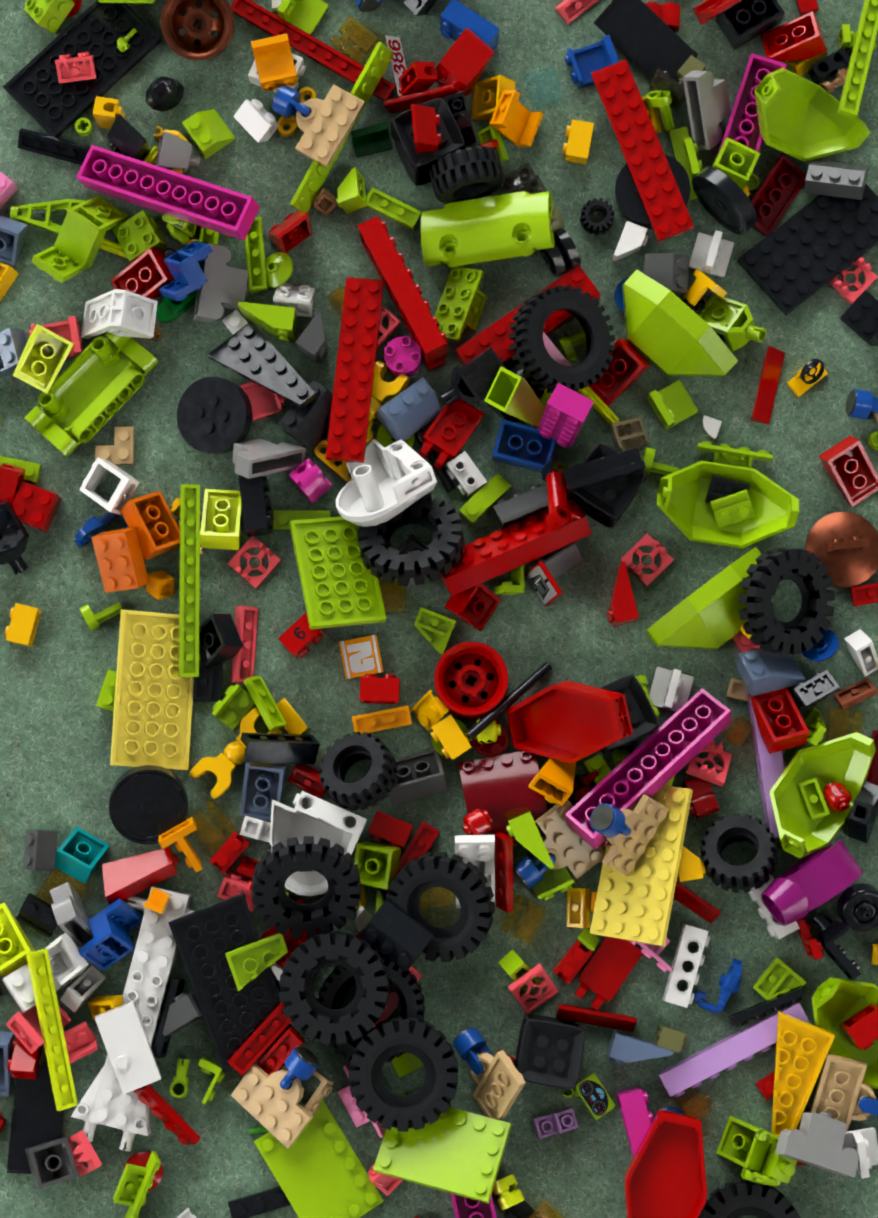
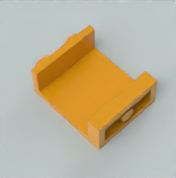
[251,33,298,91]
[490,90,544,147]

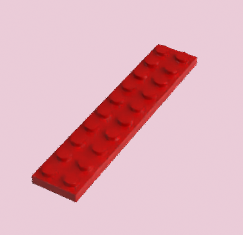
[591,59,694,242]
[325,277,384,463]

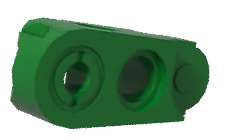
[156,291,197,323]

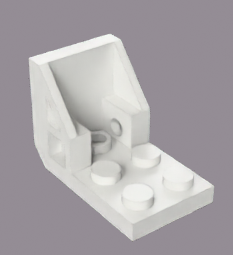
[81,289,158,340]
[455,835,495,908]
[2,933,89,1013]

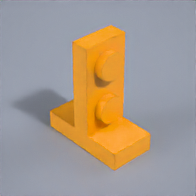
[158,817,203,873]

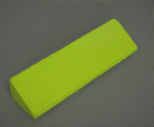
[245,217,268,294]

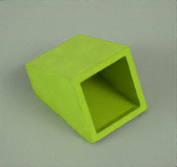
[484,366,545,427]

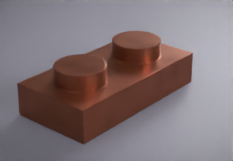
[834,677,878,710]

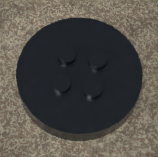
[615,154,690,230]
[692,166,757,235]
[177,377,253,454]
[109,765,188,844]

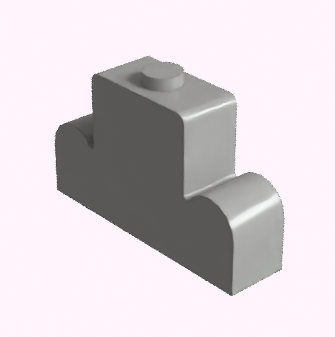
[683,70,731,150]
[193,243,249,323]
[232,438,306,479]
[50,882,94,947]
[775,1112,859,1178]

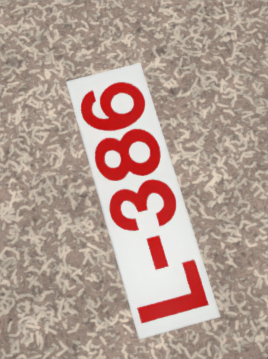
[385,35,407,96]

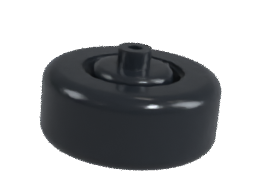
[837,883,878,932]

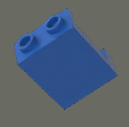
[565,35,619,89]

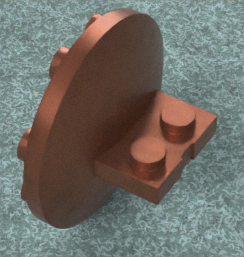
[805,512,878,588]

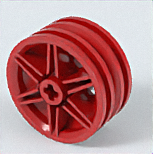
[434,642,508,719]

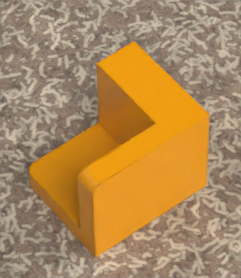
[146,570,175,600]
[143,887,172,914]

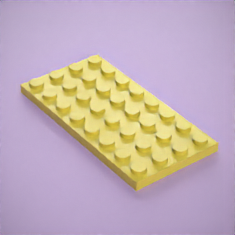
[110,609,194,770]
[590,785,693,947]

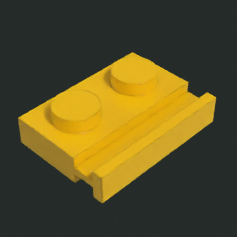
[410,690,449,731]

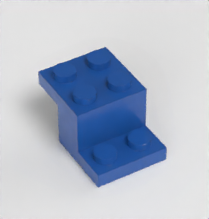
[159,241,213,301]
[78,898,143,971]

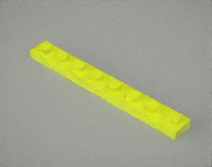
[26,948,78,1111]

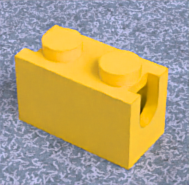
[93,96,126,129]
[562,119,594,165]
[5,603,42,647]
[430,715,472,761]

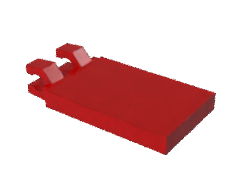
[419,399,485,470]
[574,937,643,1010]

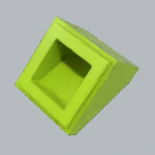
[577,928,600,951]

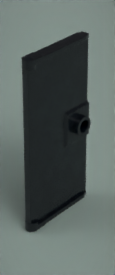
[594,0,698,90]
[7,1066,64,1174]

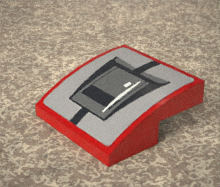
[525,561,563,607]

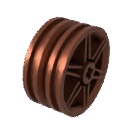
[161,0,235,60]

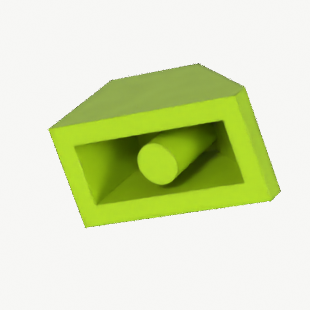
[336,167,367,214]
[498,949,541,992]

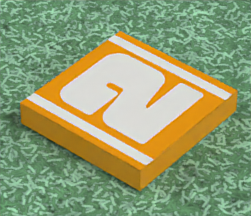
[339,635,384,680]

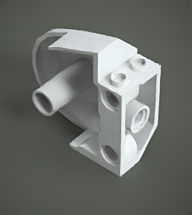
[336,439,437,527]
[270,791,368,896]

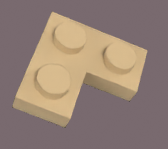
[95,427,134,465]

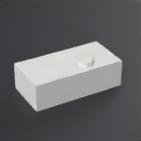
[95,1001,161,1095]

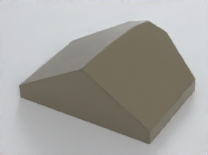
[610,417,649,452]

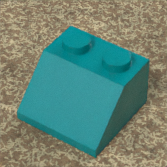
[55,826,110,884]

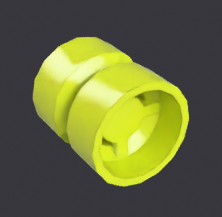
[493,1173,525,1211]

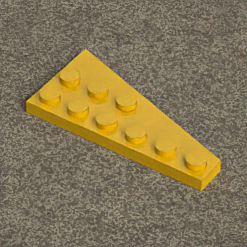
[771,1011,835,1136]

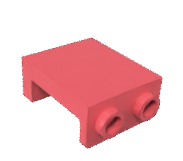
[29,316,84,360]
[240,382,285,422]
[6,1006,71,1054]

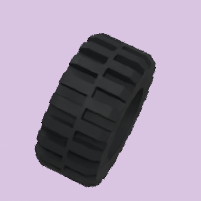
[429,146,505,204]
[319,732,397,810]
[700,813,778,893]

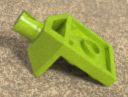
[698,294,767,351]

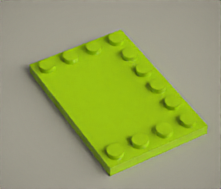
[289,516,387,630]
[373,1093,512,1204]
[253,1099,384,1218]

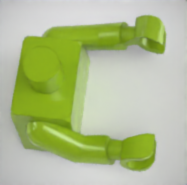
[741,1128,797,1187]

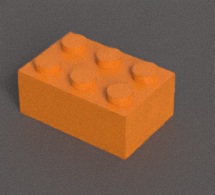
[120,491,180,560]
[91,527,149,593]

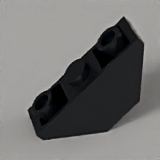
[444,90,476,146]
[848,782,878,844]

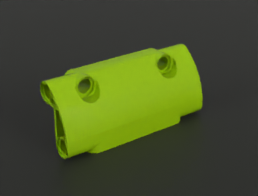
[421,191,555,267]
[24,332,159,458]

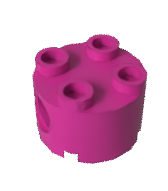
[384,336,422,377]
[288,458,333,503]

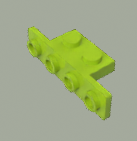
[669,126,703,201]
[696,441,774,468]
[112,1150,161,1218]

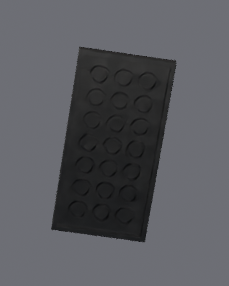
[3,0,162,138]
[737,184,878,316]
[168,893,292,1071]

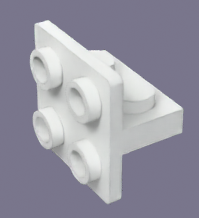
[689,230,734,278]
[273,283,315,317]
[649,667,694,712]
[843,1127,878,1179]

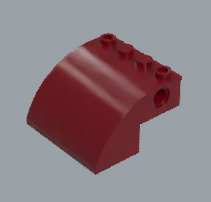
[458,751,547,845]

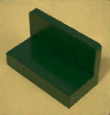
[351,122,392,158]

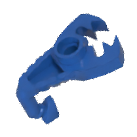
[74,512,129,547]
[693,958,743,1014]

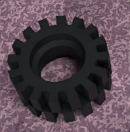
[580,198,615,235]

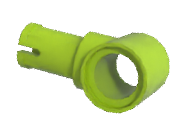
[170,1058,190,1099]

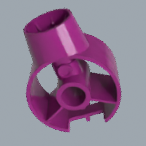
[761,839,863,926]

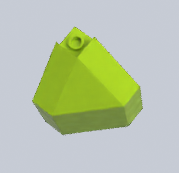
[754,68,871,162]
[622,269,738,377]
[657,461,799,549]
[645,547,762,651]
[769,732,876,859]
[812,977,878,1089]

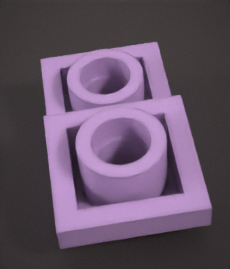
[532,1108,579,1139]

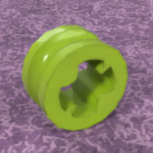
[75,118,93,137]

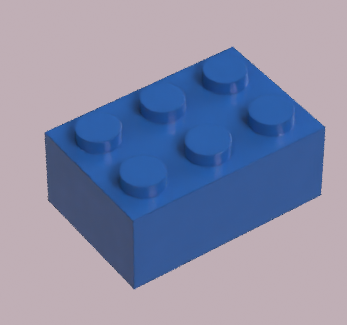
[440,0,499,50]
[492,419,556,473]

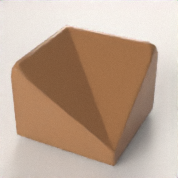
[312,187,337,216]

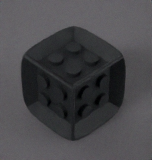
[390,98,466,186]
[566,442,647,528]
[601,674,660,755]
[515,1014,586,1089]

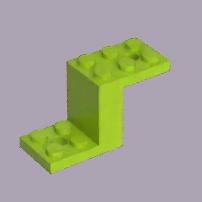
[31,195,128,283]

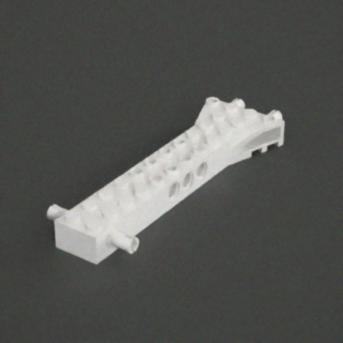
[71,886,194,1152]

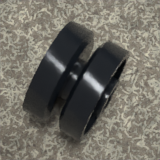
[540,228,581,278]

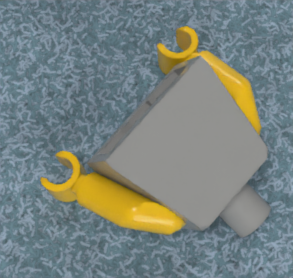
[153,126,200,174]

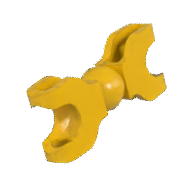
[366,360,410,446]
[189,707,282,800]

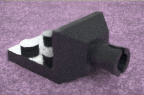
[839,290,878,346]
[440,347,506,407]
[0,500,29,575]
[811,910,861,981]

